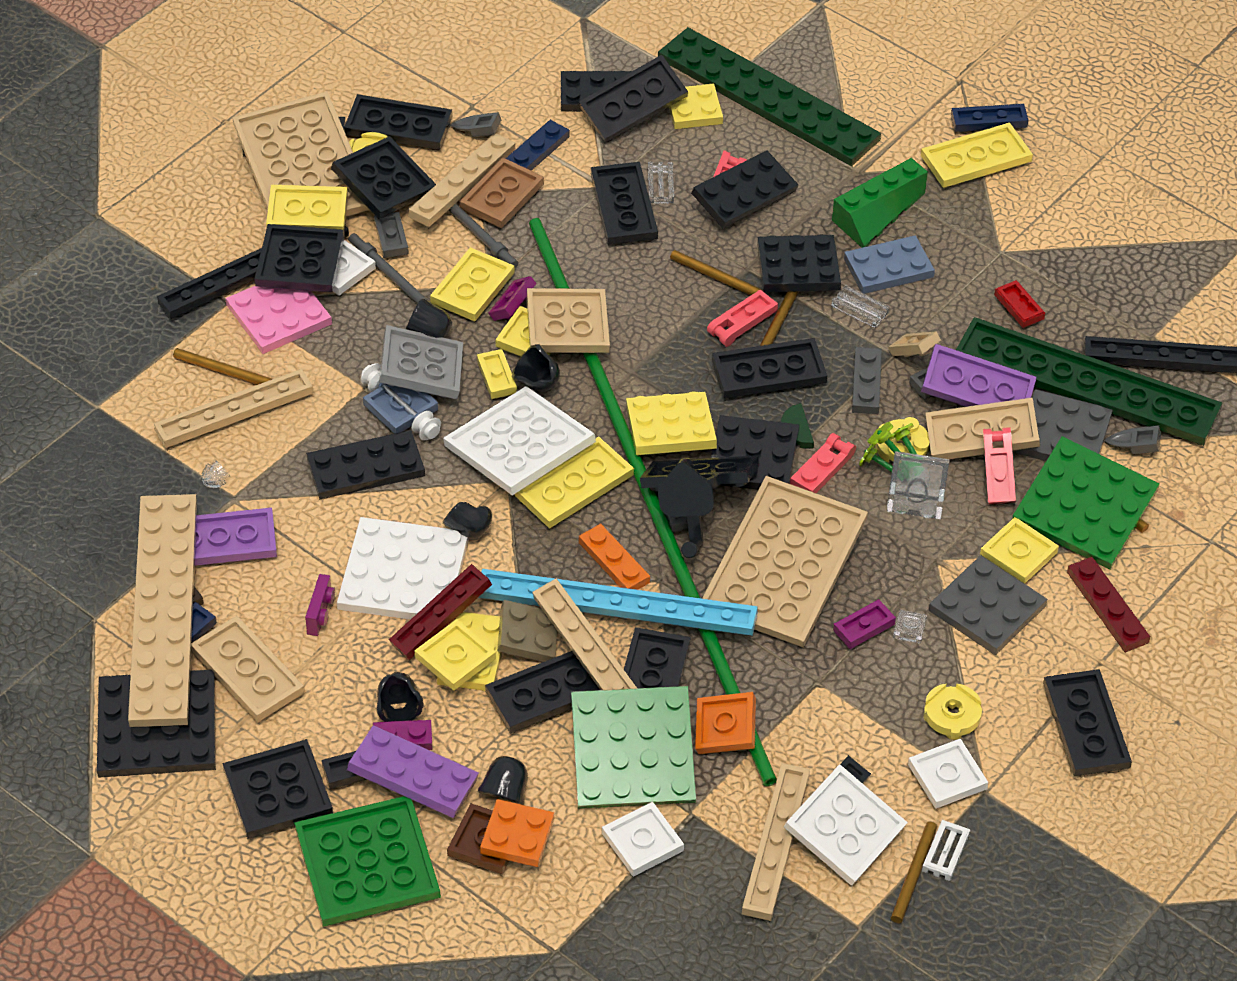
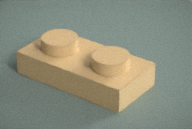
[888,331,941,357]

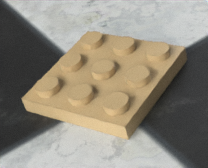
[527,288,610,353]

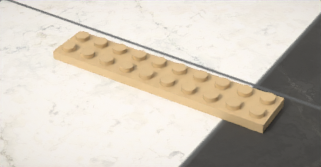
[128,494,197,727]

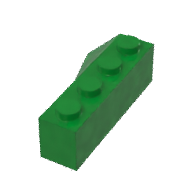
[832,157,928,248]

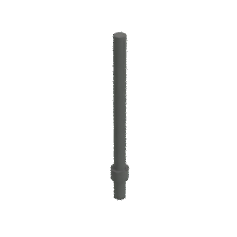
[449,204,518,268]
[348,233,452,325]

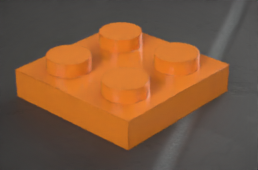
[695,692,756,754]
[480,799,554,867]

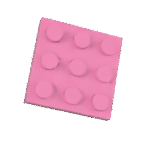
[226,286,332,354]

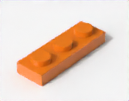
[579,524,650,590]

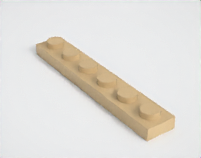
[408,133,515,227]
[154,369,313,448]
[532,578,637,690]
[742,763,810,921]

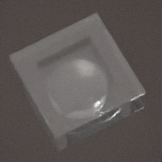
[893,609,927,643]

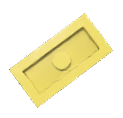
[477,349,517,399]

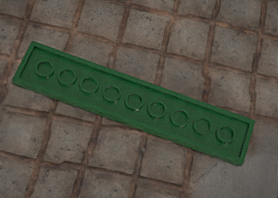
[658,27,881,167]
[956,317,1222,446]

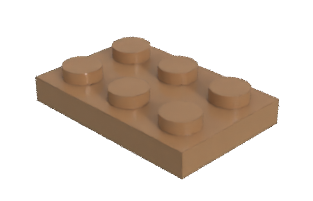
[460,157,544,228]

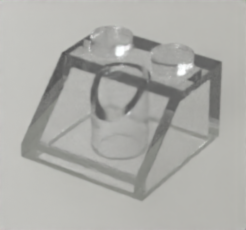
[887,451,950,519]

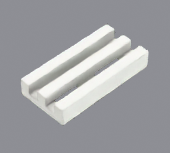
[922,820,970,881]

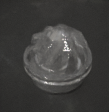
[202,460,230,488]

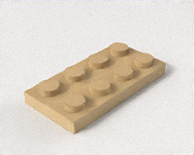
[926,398,1040,462]
[191,615,305,722]

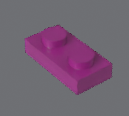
[488,276,537,321]
[305,574,335,636]
[833,599,896,649]
[373,720,432,750]

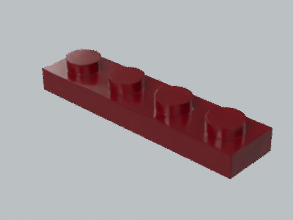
[1067,557,1151,653]
[389,564,492,661]

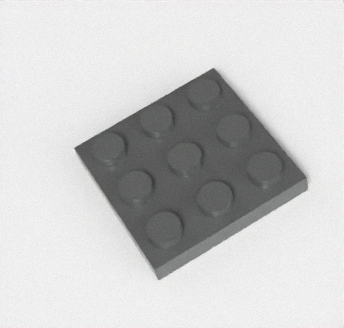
[1015,389,1113,461]
[929,555,1048,656]

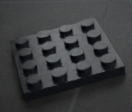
[97,669,216,778]

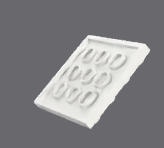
[443,386,596,495]
[337,517,469,619]

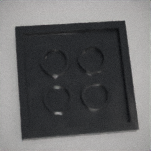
[331,136,436,219]
[255,224,344,292]
[757,234,841,292]
[711,415,799,490]
[222,739,333,839]

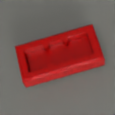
[994,280,1045,328]

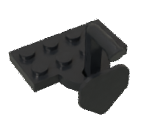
[640,455,759,558]

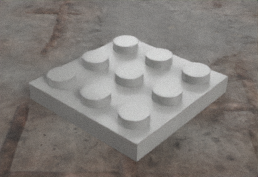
[379,325,463,399]

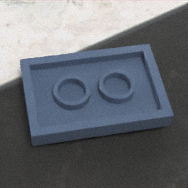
[844,235,935,294]

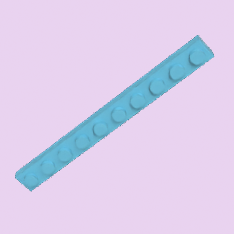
[478,569,758,636]

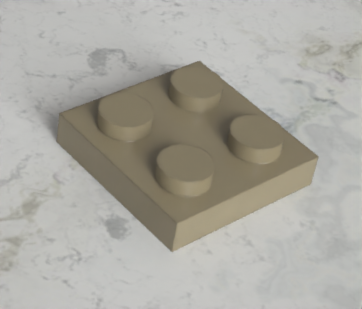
[497,600,557,662]

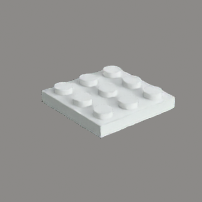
[784,764,908,886]

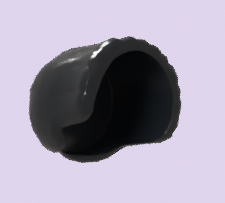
[406,298,451,338]
[512,344,560,393]
[443,502,492,540]
[377,672,424,722]
[478,756,528,805]

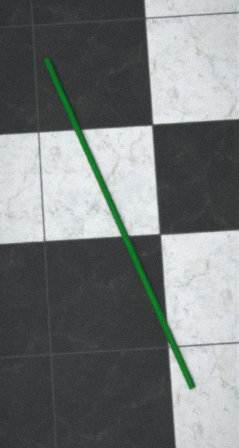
[529,218,777,787]

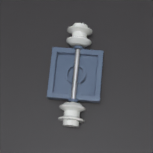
[361,363,441,440]

